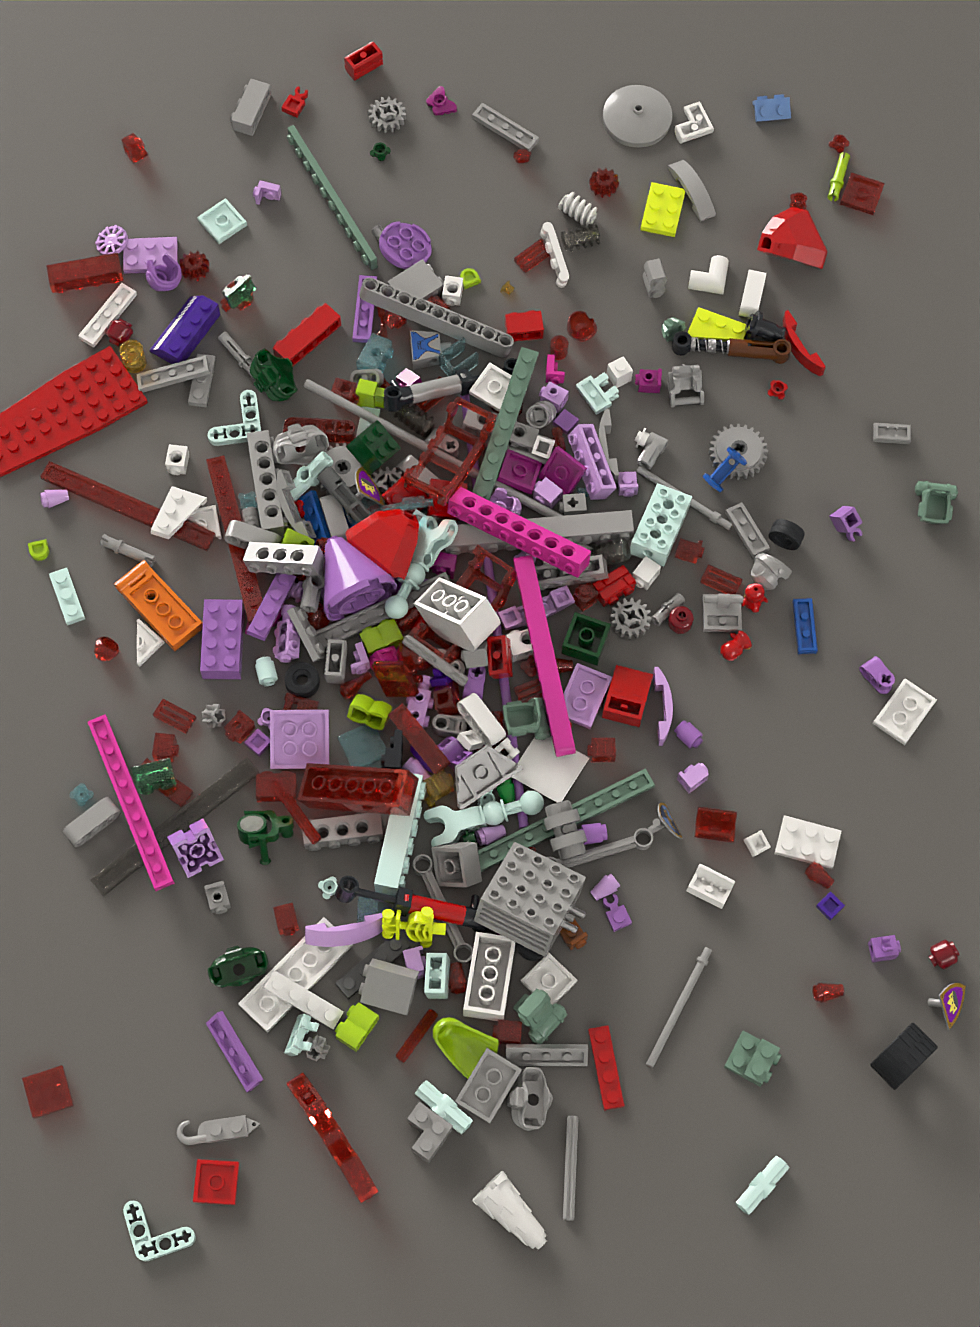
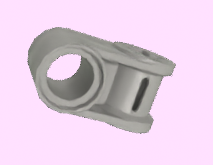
[425,428,459,459]
[432,714,468,738]

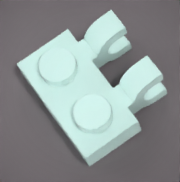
[576,372,619,415]
[284,1014,319,1056]

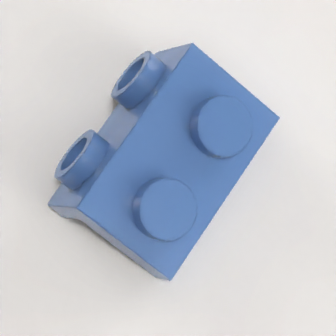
[752,94,791,122]

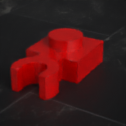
[281,86,308,118]

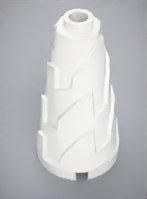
[472,1171,547,1249]

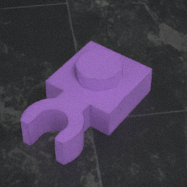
[603,894,632,932]

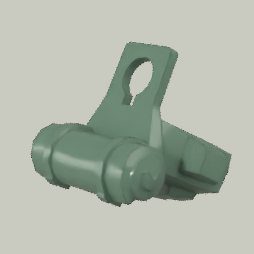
[915,481,958,524]
[503,697,550,740]
[513,988,568,1044]

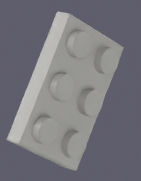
[455,1048,522,1123]

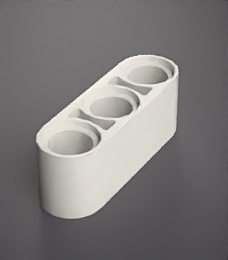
[739,270,766,318]
[457,693,506,747]

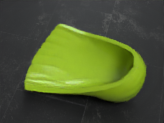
[433,1017,499,1079]

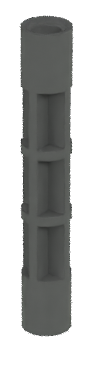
[317,466,372,523]

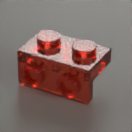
[695,807,737,843]

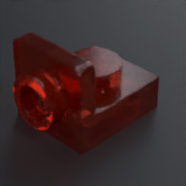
[675,538,705,564]

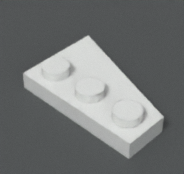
[151,486,207,539]

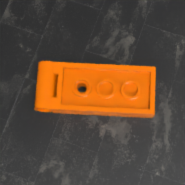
[114,560,203,652]

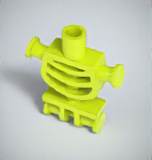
[382,907,446,948]

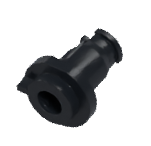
[745,311,786,341]

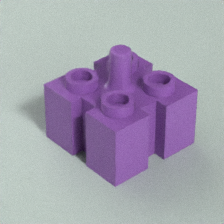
[167,819,224,878]

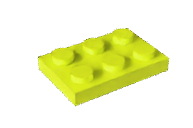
[640,182,685,237]

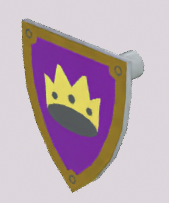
[355,467,384,506]
[928,983,966,1030]

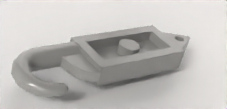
[177,1115,260,1145]

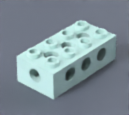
[629,483,692,567]

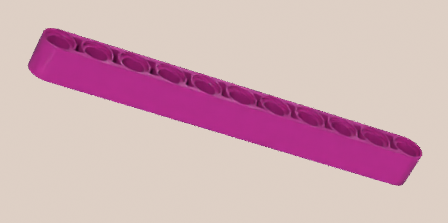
[513,555,576,757]

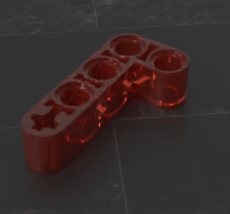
[283,417,356,452]

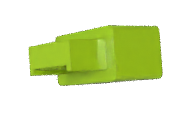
[356,379,384,408]

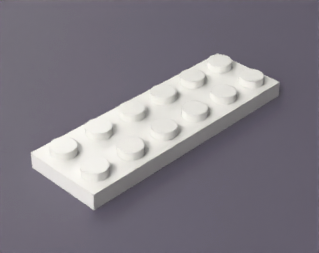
[238,917,353,1033]

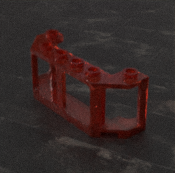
[403,396,497,506]
[409,545,516,663]

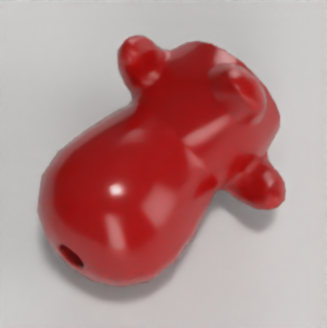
[741,583,768,613]
[720,631,752,661]

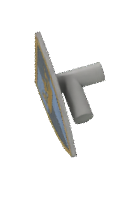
[648,803,682,839]

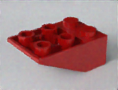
[602,665,653,727]

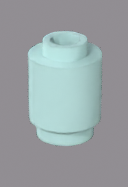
[255,657,278,687]

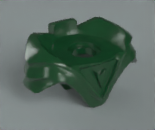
[250,348,297,401]
[208,945,269,988]

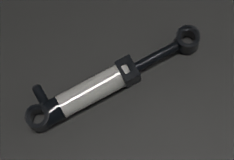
[384,358,517,412]

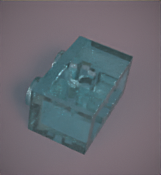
[356,333,394,379]

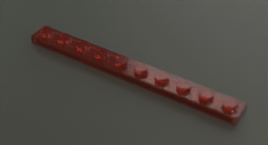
[206,455,263,625]
[40,461,216,551]

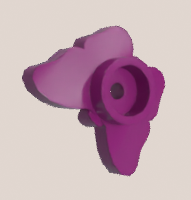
[426,86,457,116]

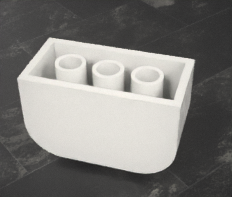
[413,577,501,652]

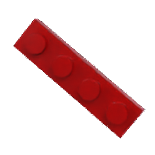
[588,1025,624,1111]

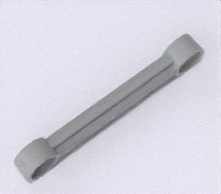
[547,828,653,868]
[413,854,473,965]

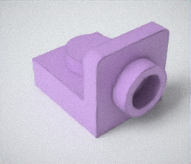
[253,180,281,205]
[618,472,638,497]
[350,642,370,674]

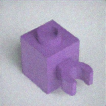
[829,506,863,542]
[868,935,901,962]

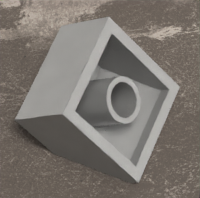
[431,842,482,887]

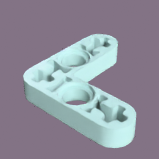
[207,390,261,446]
[123,1200,196,1262]

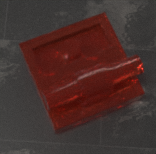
[371,661,423,697]

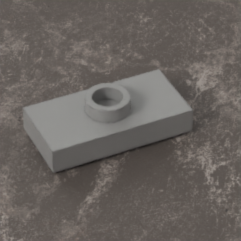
[873,423,911,444]

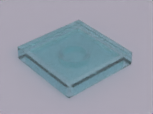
[337,724,386,772]

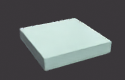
[197,198,247,244]

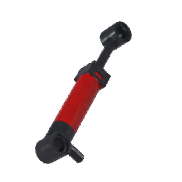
[335,876,489,933]

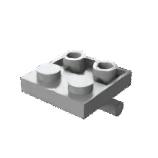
[702,594,743,632]

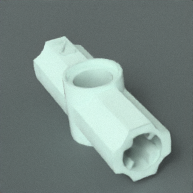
[290,451,334,501]
[415,1080,473,1135]
[735,1156,790,1215]

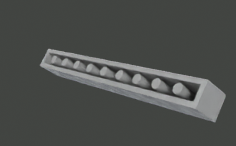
[445,510,634,555]

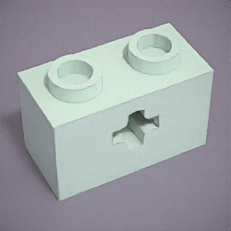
[424,953,450,999]

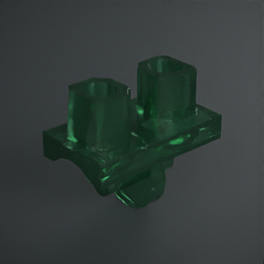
[222,274,256,309]

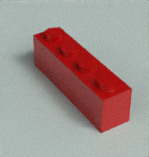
[273,303,341,366]

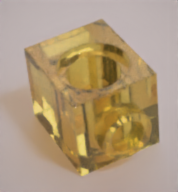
[423,769,455,802]

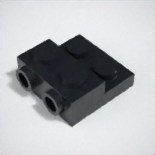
[381,730,403,782]

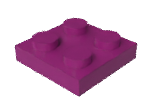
[538,446,587,496]
[497,449,542,495]

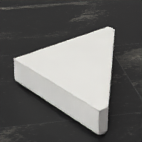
[187,505,222,539]
[137,619,164,667]

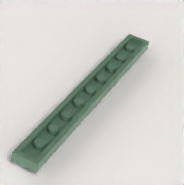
[287,125,378,270]
[472,347,539,501]
[478,768,655,872]

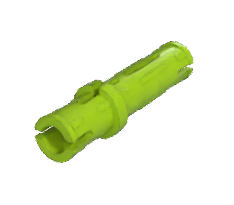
[827,152,850,201]

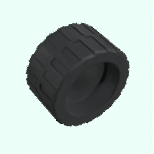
[870,1023,938,1090]

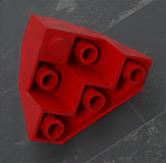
[757,207,827,269]
[345,509,419,579]

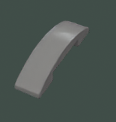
[668,160,716,222]
[598,409,619,483]
[277,469,317,540]

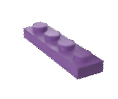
[352,275,377,343]
[247,573,296,641]
[206,1011,263,1092]

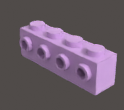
[567,424,617,500]

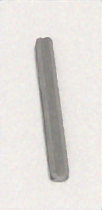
[563,1116,578,1221]

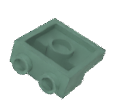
[724,1031,781,1087]

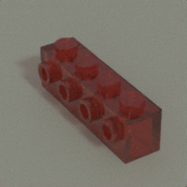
[46,253,124,293]

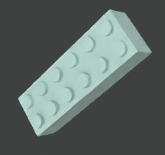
[374,771,426,896]

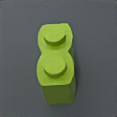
[359,619,404,657]
[347,694,393,730]
[335,1002,379,1052]

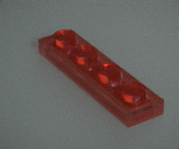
[388,703,451,775]

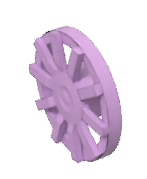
[95,225,128,257]

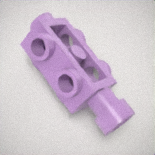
[273,605,300,663]
[401,675,435,734]

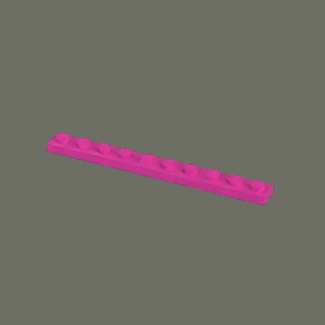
[88,714,175,891]

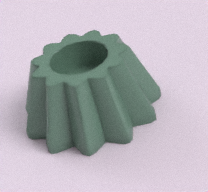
[661,317,686,342]

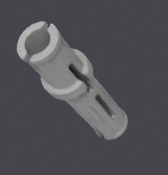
[218,332,254,379]
[100,534,156,567]

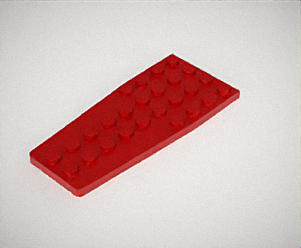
[0,346,148,477]

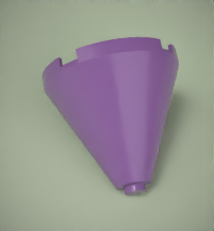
[324,536,397,621]

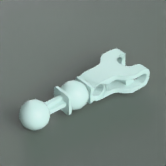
[384,516,458,619]
[424,791,544,847]

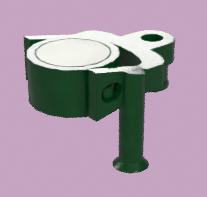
[237,810,294,865]

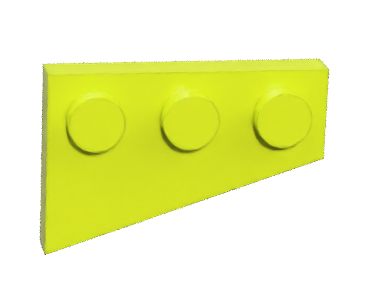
[688,307,746,342]

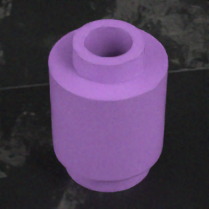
[674,720,703,749]
[578,823,607,845]

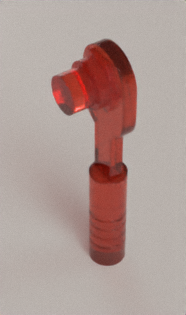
[374,306,388,341]

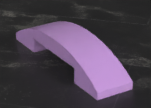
[498,585,575,630]
[653,667,673,746]
[305,913,383,947]

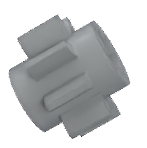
[202,704,226,728]
[306,1035,330,1062]

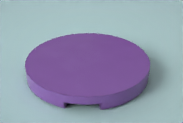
[379,221,432,269]

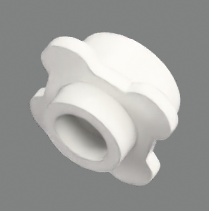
[635,428,650,448]

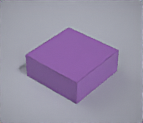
[553,409,579,435]
[244,728,270,757]

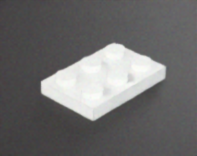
[774,815,841,869]

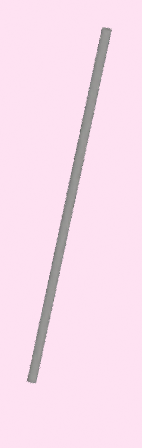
[304,379,631,560]

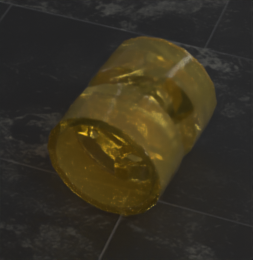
[119,340,147,373]

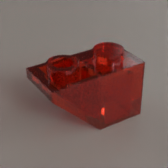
[433,680,460,716]

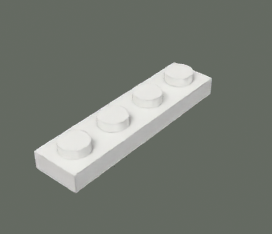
[78,283,137,348]
[263,970,344,1030]

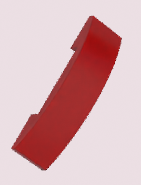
[782,310,826,376]

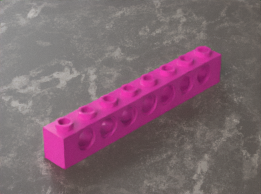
[447,487,591,578]

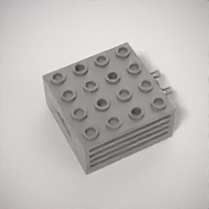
[474,842,586,957]

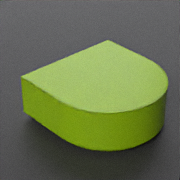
[460,268,481,289]
[28,539,49,561]

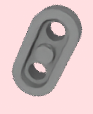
[350,369,384,388]

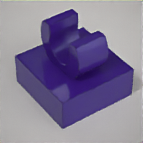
[429,668,452,687]
[816,891,845,920]

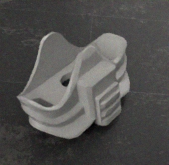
[273,424,329,466]
[507,1067,553,1131]

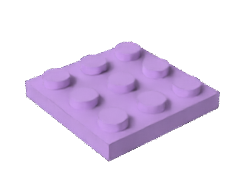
[270,710,329,769]

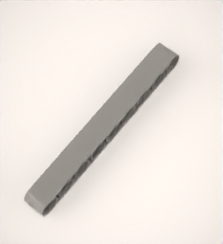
[359,278,514,358]

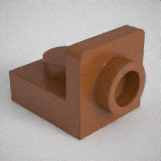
[559,919,588,950]

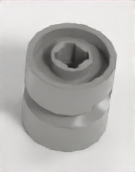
[526,400,556,428]

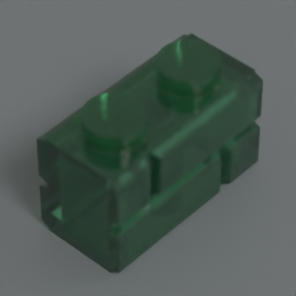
[131,758,177,795]

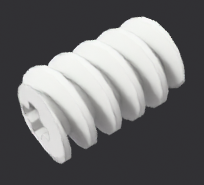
[558,192,597,228]

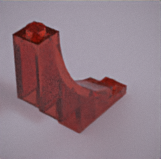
[286,1073,379,1203]

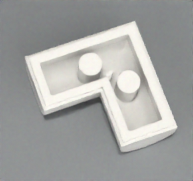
[675,101,714,144]
[688,255,729,295]

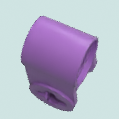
[859,656,895,694]
[462,666,486,700]

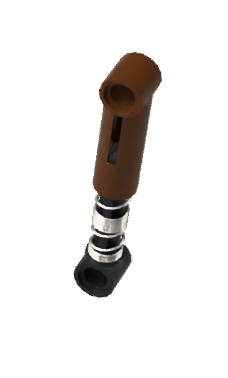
[672,331,791,364]

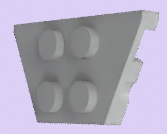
[455,745,523,810]

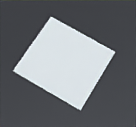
[512,736,589,803]

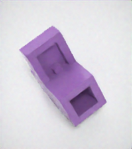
[435,736,473,771]

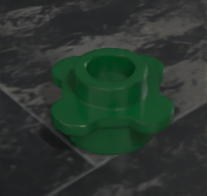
[370,142,391,161]
[463,830,478,846]

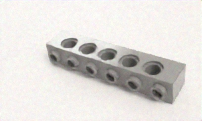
[247,430,288,536]

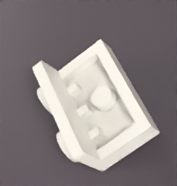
[686,864,735,909]

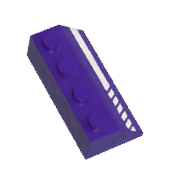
[149,295,221,364]

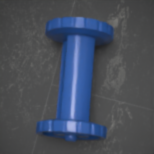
[703,446,748,492]

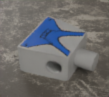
[410,330,452,370]

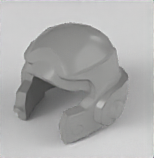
[751,553,792,590]

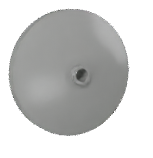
[603,85,672,148]

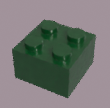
[346,420,401,475]
[561,612,611,666]

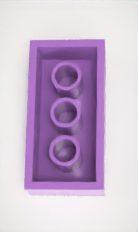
[200,599,245,679]

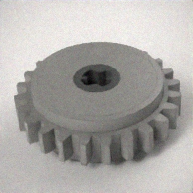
[709,424,768,480]
[317,443,373,495]

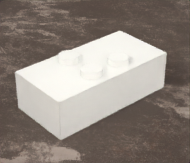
[463,932,516,1022]

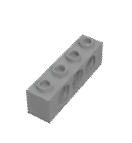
[461,405,539,453]
[243,542,325,576]
[535,554,608,591]
[301,811,383,851]

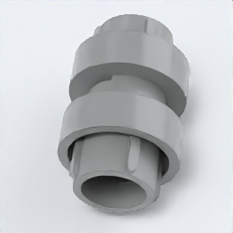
[543,800,587,860]

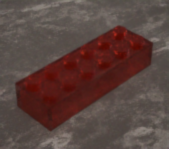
[297,763,419,816]

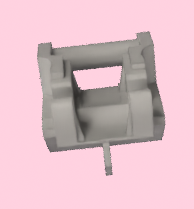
[667,364,704,408]

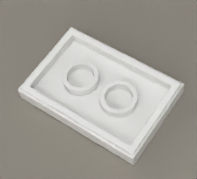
[872,679,937,746]

